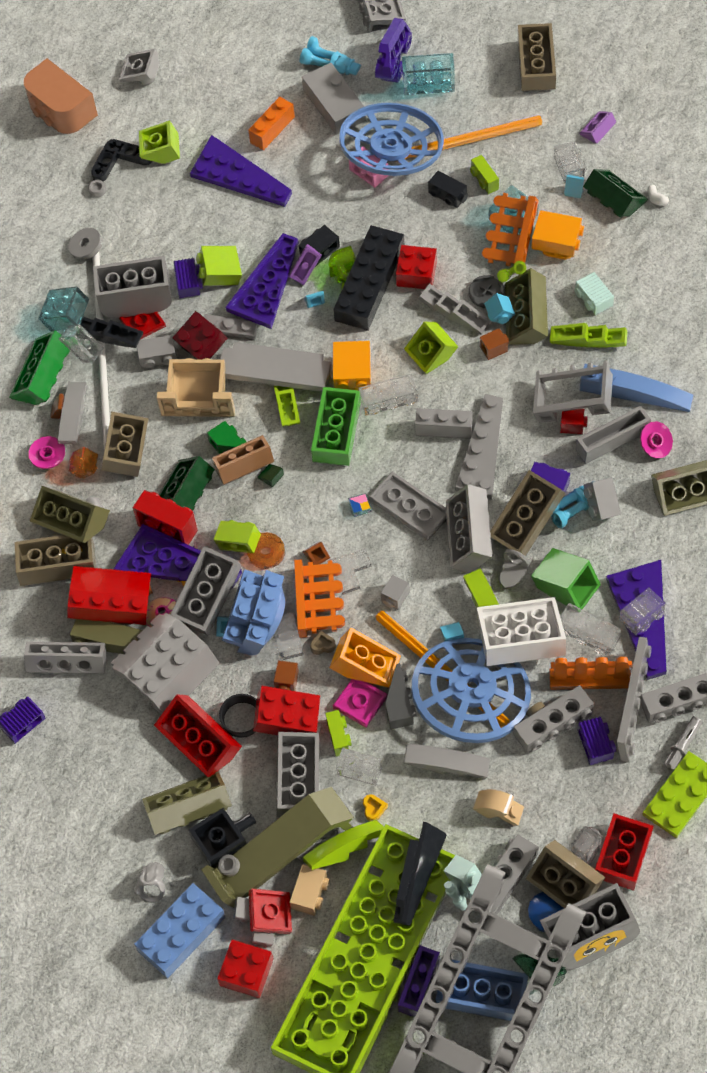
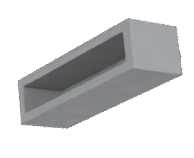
[576,406,651,464]

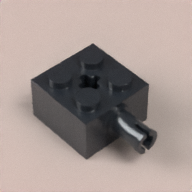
[188,808,256,869]

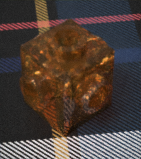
[68,446,99,479]

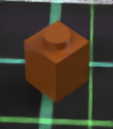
[480,328,509,360]
[274,660,299,691]

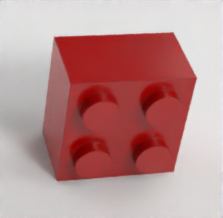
[396,245,437,289]
[217,939,274,999]

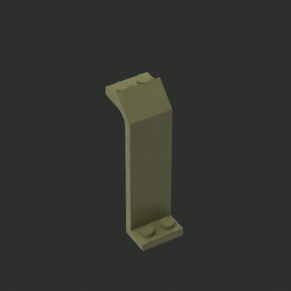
[201,787,354,908]

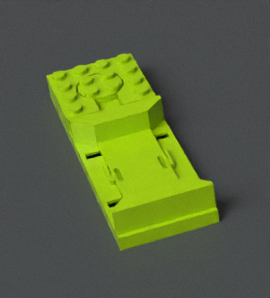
[271,824,455,1073]

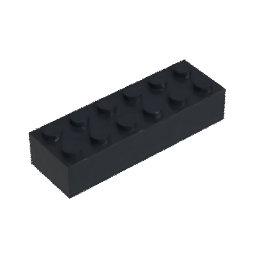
[333,225,405,331]

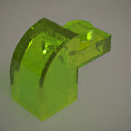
[328,246,356,288]

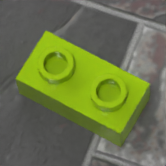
[470,155,499,194]
[325,710,352,757]

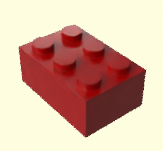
[132,490,198,545]
[253,686,320,735]
[595,813,654,891]

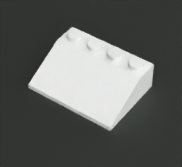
[477,597,566,666]

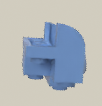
[222,569,285,655]

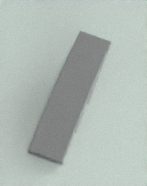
[418,284,491,335]
[58,382,87,444]
[403,744,490,780]

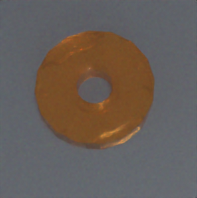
[247,532,285,569]

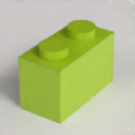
[213,520,261,553]

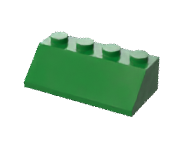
[9,330,72,405]

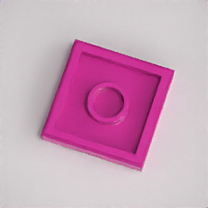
[333,679,388,728]

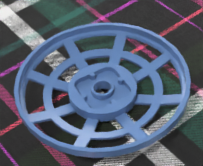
[339,103,444,176]
[411,638,531,743]

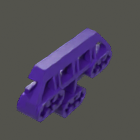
[375,18,412,83]

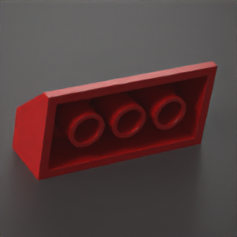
[154,694,242,777]

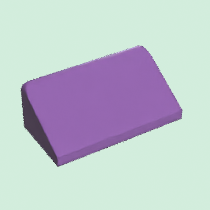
[580,111,616,143]
[288,244,322,285]

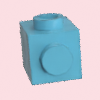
[484,293,515,325]

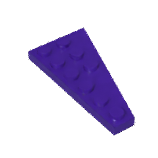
[190,135,292,207]
[225,233,299,329]
[113,524,242,588]
[606,560,667,680]

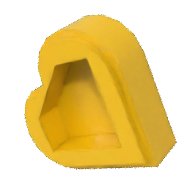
[363,794,388,821]

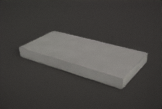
[368,471,447,541]

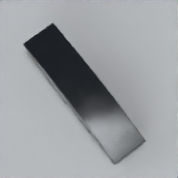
[72,315,143,348]

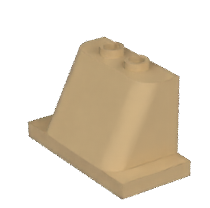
[157,358,235,417]

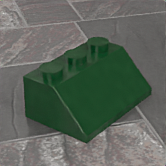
[583,169,648,217]
[158,456,215,511]

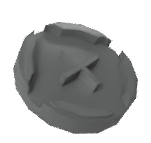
[469,275,505,308]

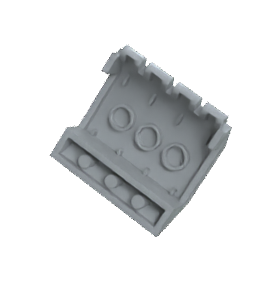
[111,613,220,715]

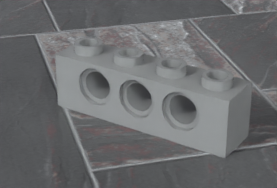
[24,641,107,674]
[640,673,707,723]
[513,685,594,753]
[490,834,539,915]

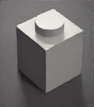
[381,575,410,610]

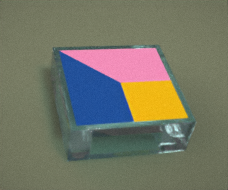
[348,493,372,517]

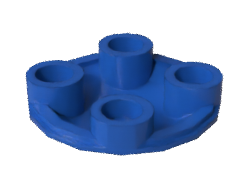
[528,892,565,932]

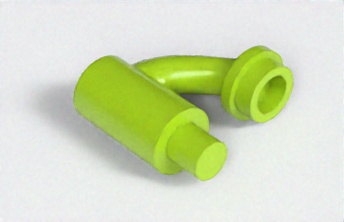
[497,261,527,282]

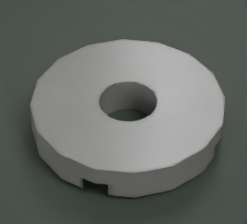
[69,228,103,260]

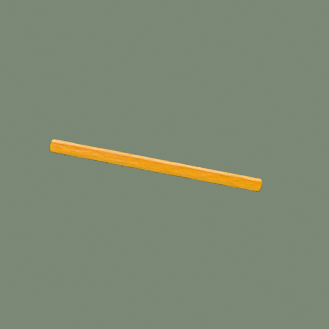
[404,115,542,159]
[376,611,510,728]

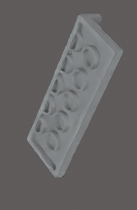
[356,0,406,32]

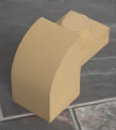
[473,789,524,826]

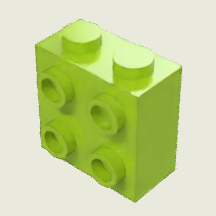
[196,246,242,286]

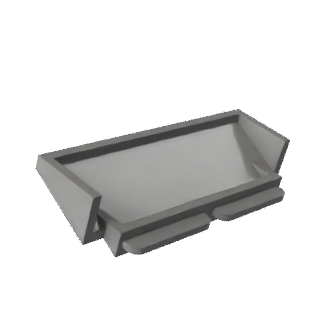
[220,342,331,392]

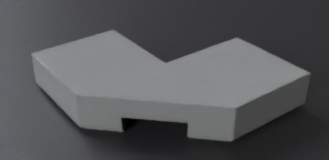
[233,897,274,947]

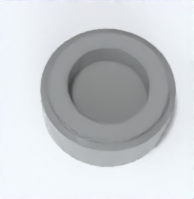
[88,180,106,197]
[218,854,240,877]

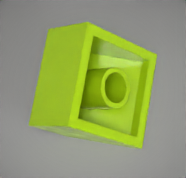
[139,120,180,164]
[404,321,458,373]

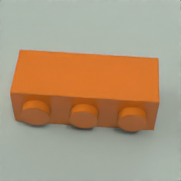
[248,96,295,151]

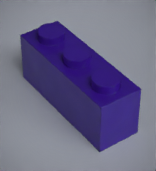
[398,945,440,1017]

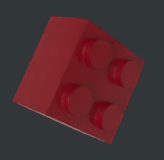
[172,311,228,360]

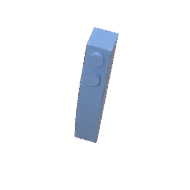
[580,364,693,412]

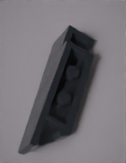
[393,821,447,926]

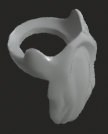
[500,549,532,588]
[135,862,165,902]

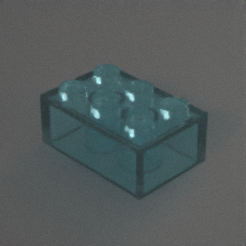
[402,53,455,95]

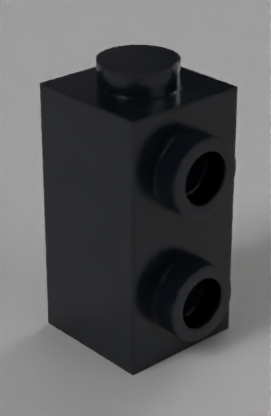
[428,170,468,208]

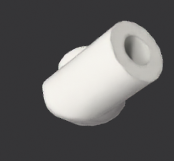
[647,185,669,206]

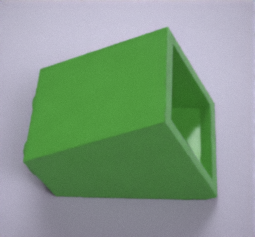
[531,548,601,613]

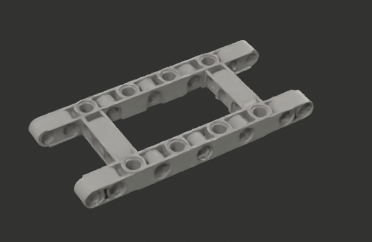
[389,864,586,1073]

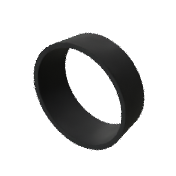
[219,694,257,738]

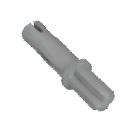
[664,716,702,770]

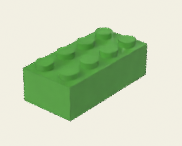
[311,387,361,466]

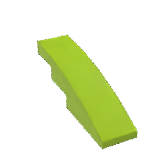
[550,323,627,348]
[273,385,300,427]
[463,568,499,608]
[303,820,384,870]

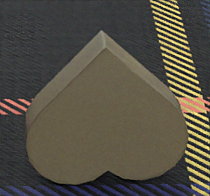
[310,630,336,655]

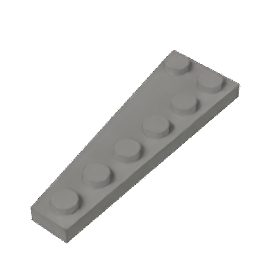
[455,394,503,499]
[617,637,651,762]

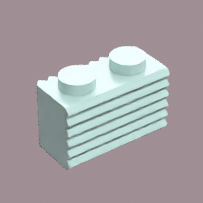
[574,272,614,315]

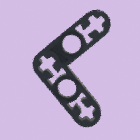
[91,139,152,182]

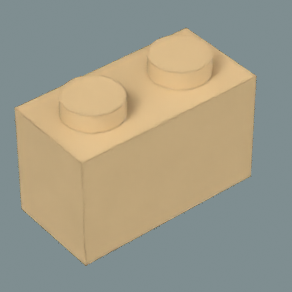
[290,864,330,916]

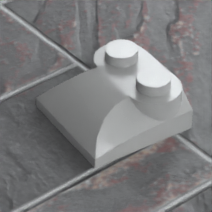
[119,49,160,85]

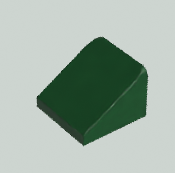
[258,464,284,488]

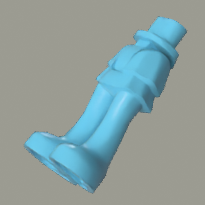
[299,36,361,76]
[551,479,602,528]

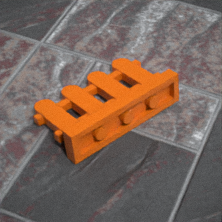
[482,193,539,267]
[294,559,345,638]
[549,657,632,690]

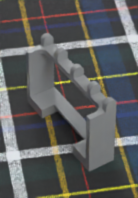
[533,360,613,423]

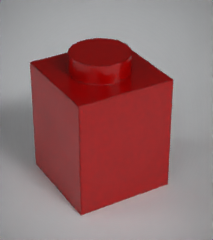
[560,409,588,435]

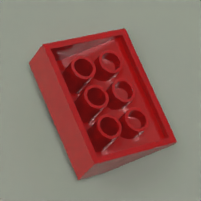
[67,566,151,625]

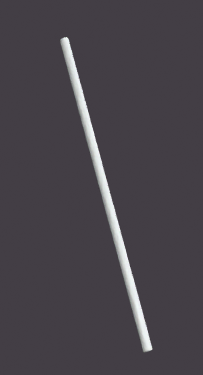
[92,252,110,450]

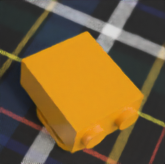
[532,210,584,260]
[333,341,371,390]

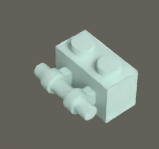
[444,855,482,911]

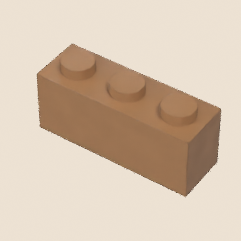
[212,435,275,485]

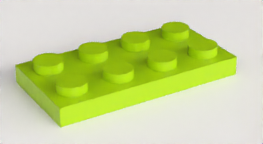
[642,751,707,838]

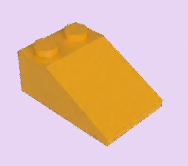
[329,627,401,688]

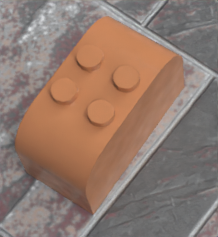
[24,58,98,134]

